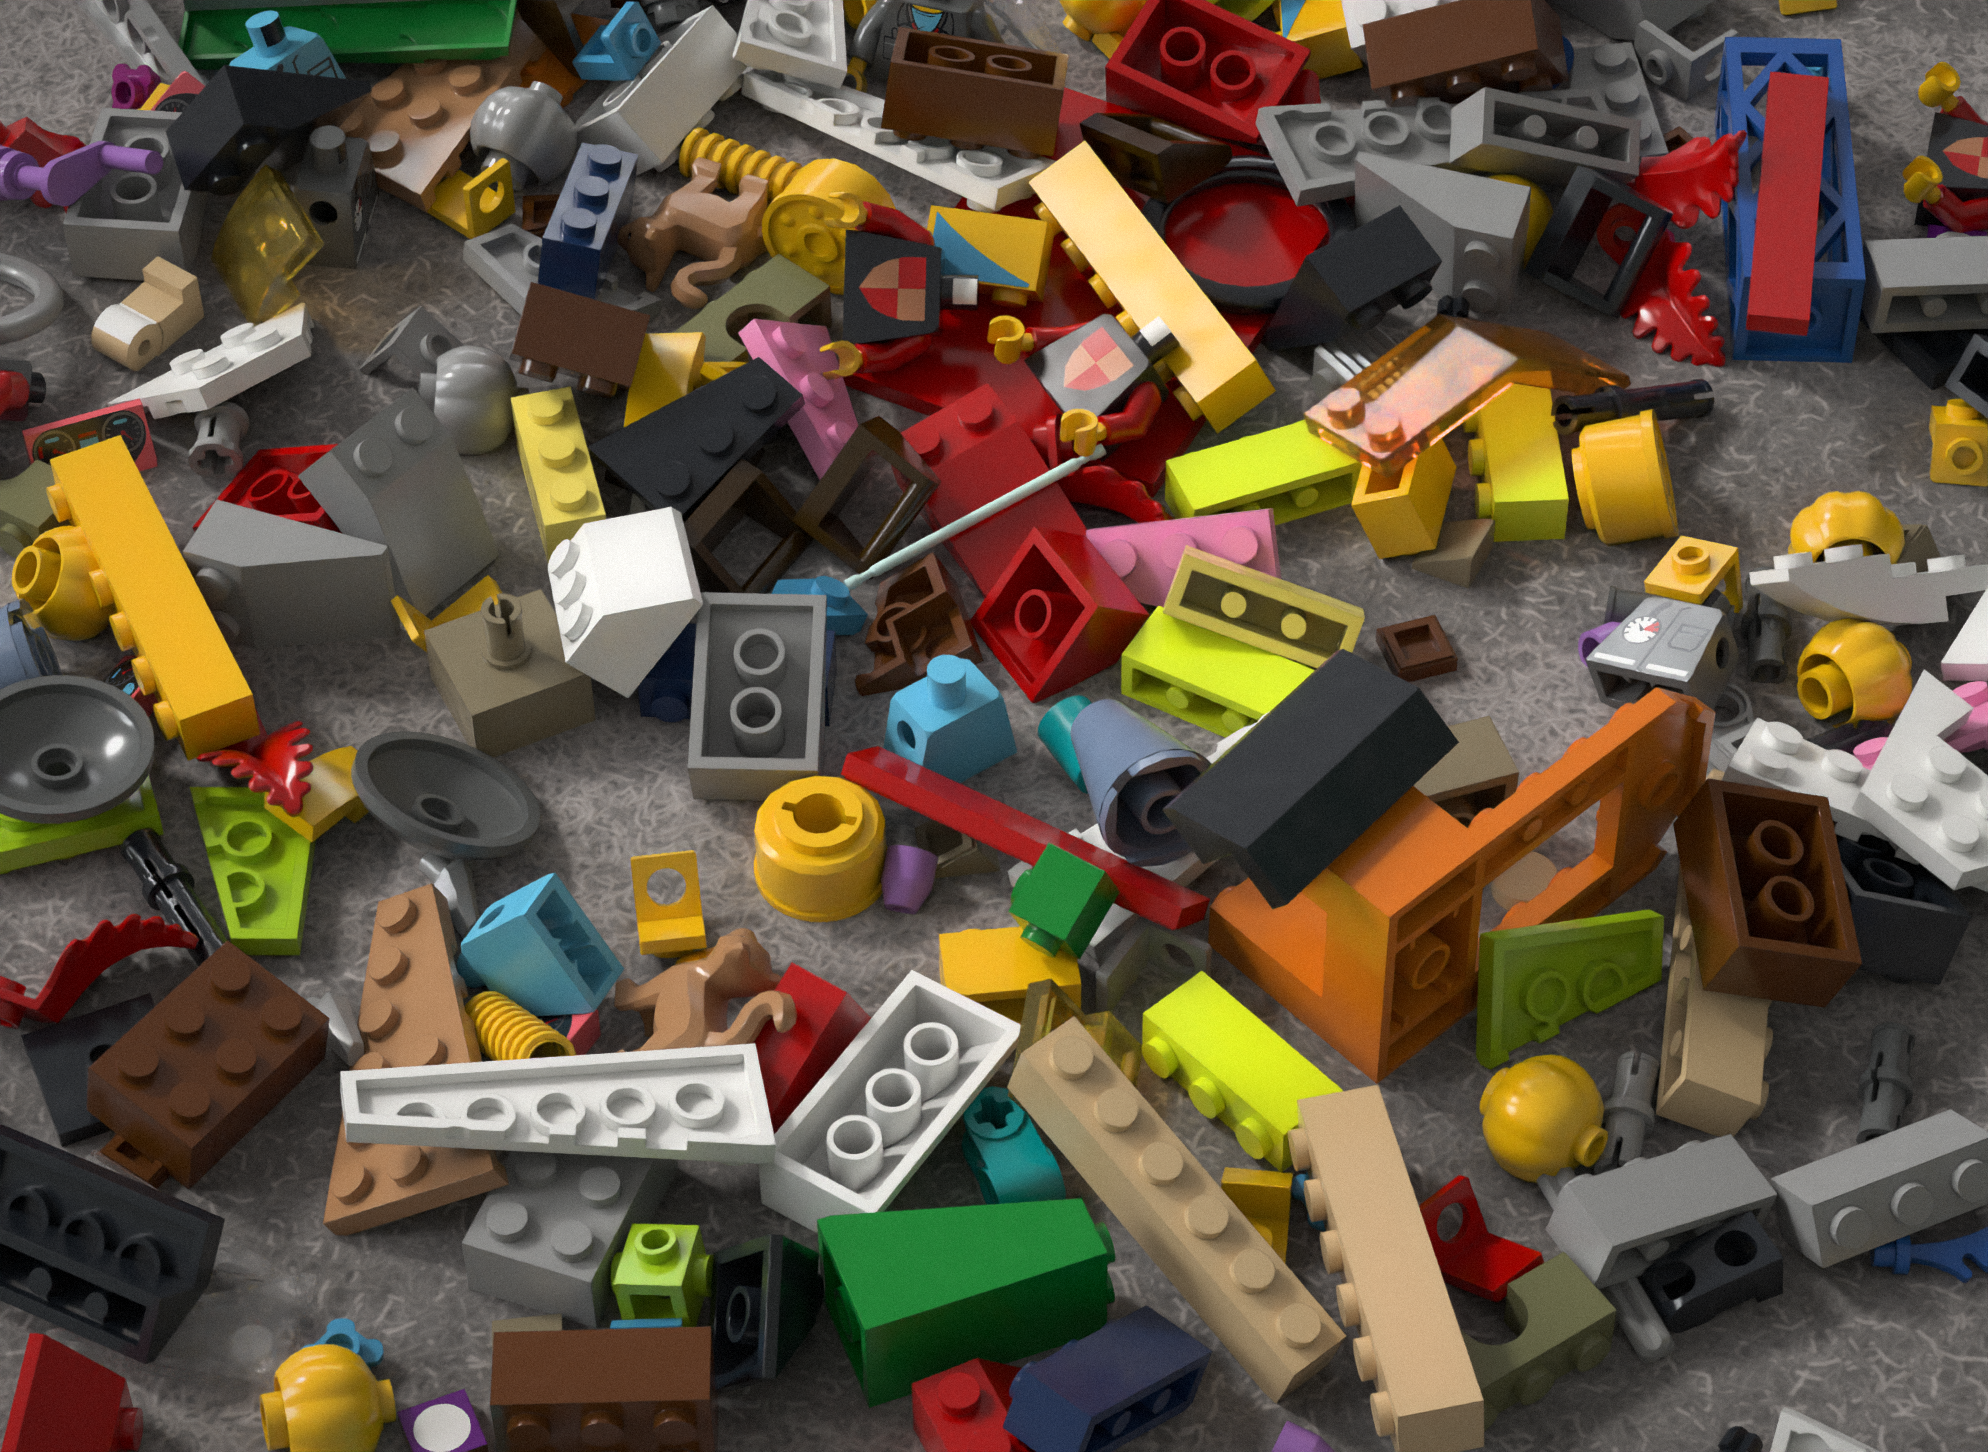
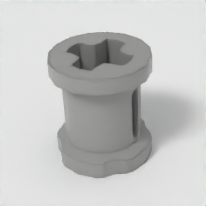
[188,401,249,478]

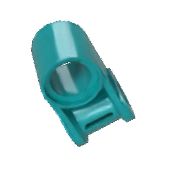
[961,1086,1066,1205]

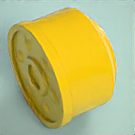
[762,158,896,295]
[1572,409,1679,546]
[754,775,887,922]

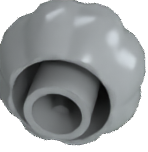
[470,81,577,191]
[418,345,529,455]

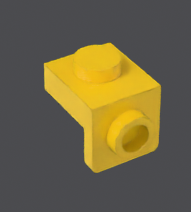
[1929,399,1988,487]

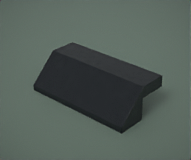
[1162,649,1459,909]
[0,1124,225,1364]

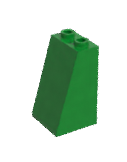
[817,1198,1116,1408]

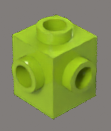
[611,1223,714,1327]

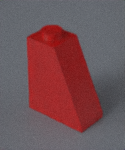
[752,962,871,1134]

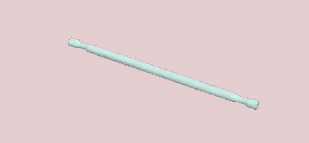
[844,444,1106,591]

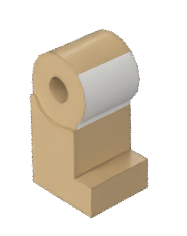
[91,256,204,371]

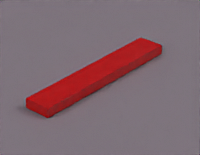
[1746,71,1829,336]
[841,746,1210,931]

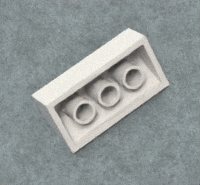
[758,970,1026,1233]

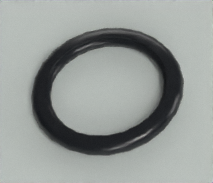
[1141,155,1357,315]

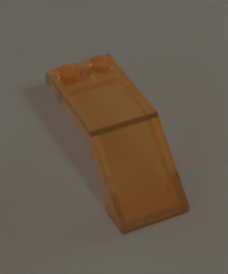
[1304,314,1631,478]

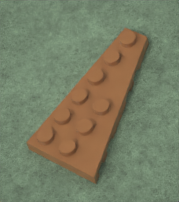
[339,9,575,212]
[323,883,509,1236]

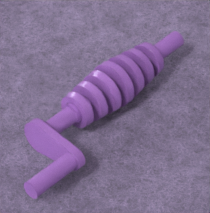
[0,141,163,206]

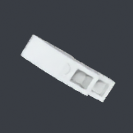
[1749,544,1988,627]

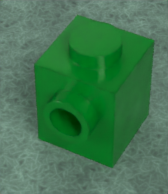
[1008,843,1120,960]

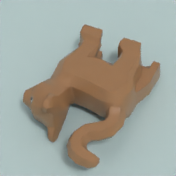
[617,157,769,309]
[614,928,797,1053]

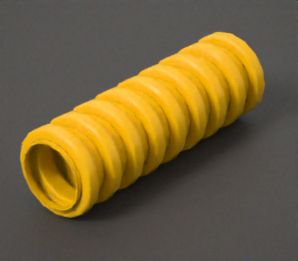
[678,127,802,206]
[464,991,576,1061]

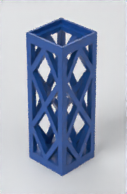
[1714,37,1866,363]

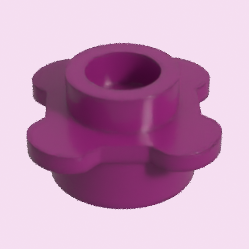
[111,63,162,110]

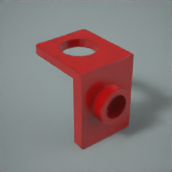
[1419,1175,1545,1302]

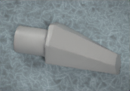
[419,853,480,940]
[306,992,364,1066]

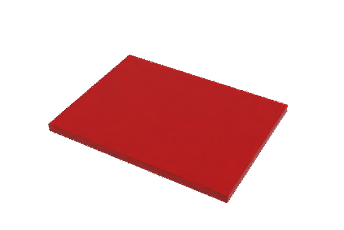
[837,87,1355,498]

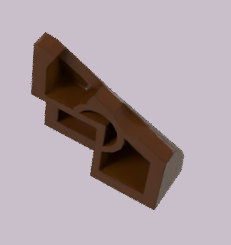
[855,552,984,696]

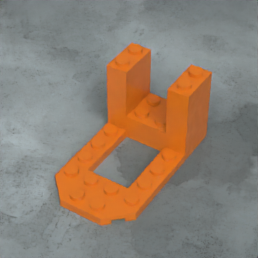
[1208,687,1716,1084]

